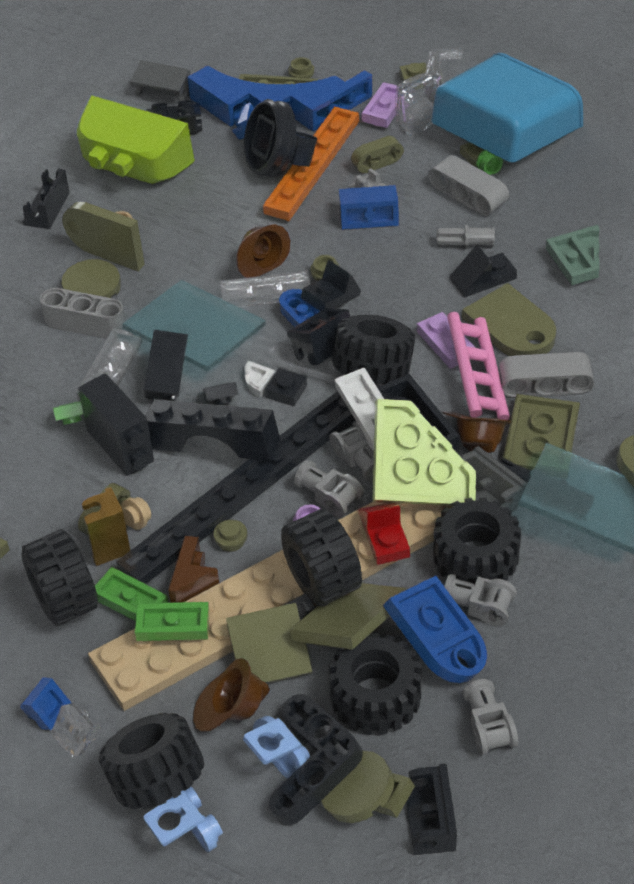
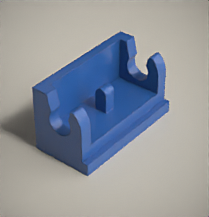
[339,185,399,230]

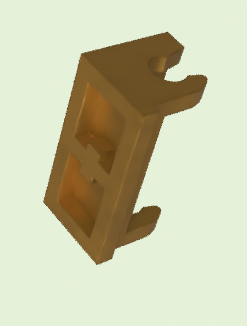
[82,487,131,566]

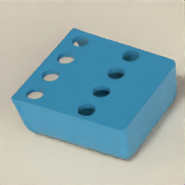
[431,53,583,162]

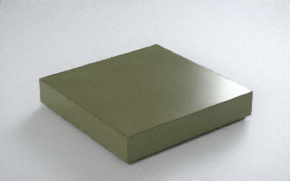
[226,603,313,684]

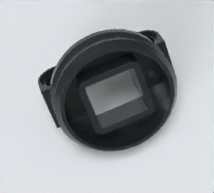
[244,99,317,177]

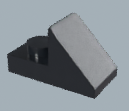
[450,245,517,298]
[301,260,361,311]

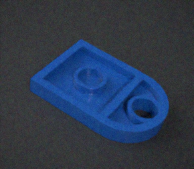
[383,576,487,683]

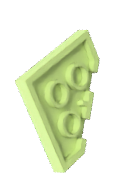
[372,399,476,505]

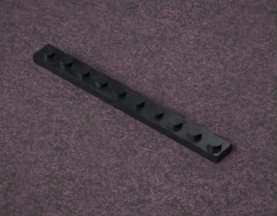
[116,391,354,584]

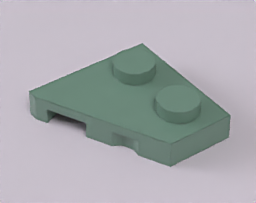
[546,225,599,286]

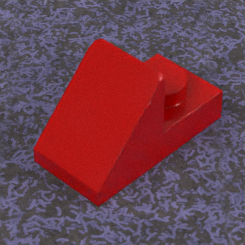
[358,502,410,565]

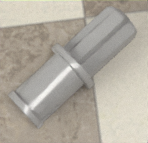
[436,225,495,248]

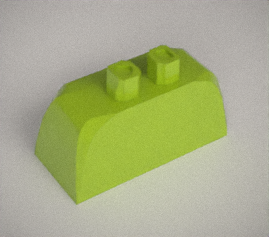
[77,95,195,184]

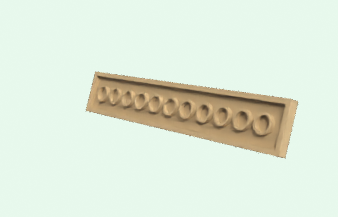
[88,502,451,711]

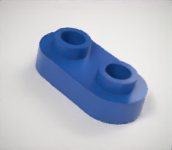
[279,289,320,327]

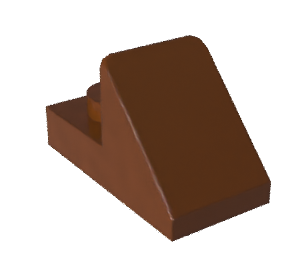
[169,536,219,603]

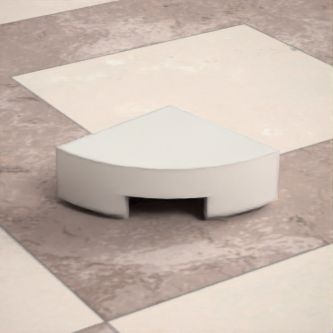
[244,361,275,398]

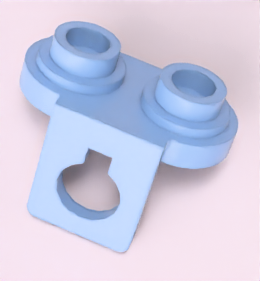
[243,716,310,779]
[144,787,223,852]

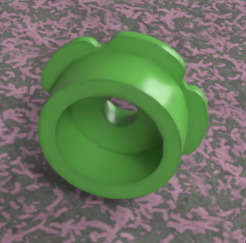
[476,150,503,175]

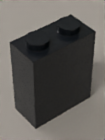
[78,373,154,476]

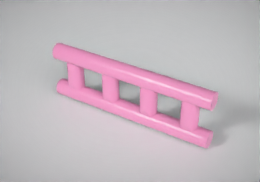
[447,312,510,420]

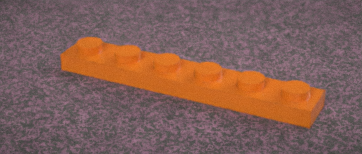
[263,106,359,221]

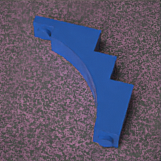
[187,66,372,132]

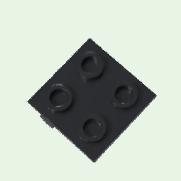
[146,100,203,134]

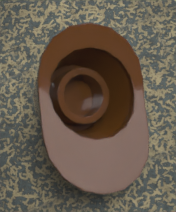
[237,224,291,279]
[441,411,512,453]
[193,658,270,732]

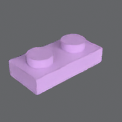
[362,82,408,128]
[417,312,475,369]

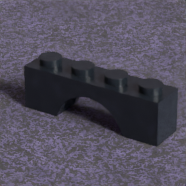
[145,399,280,461]

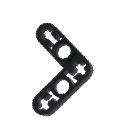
[269,694,363,825]

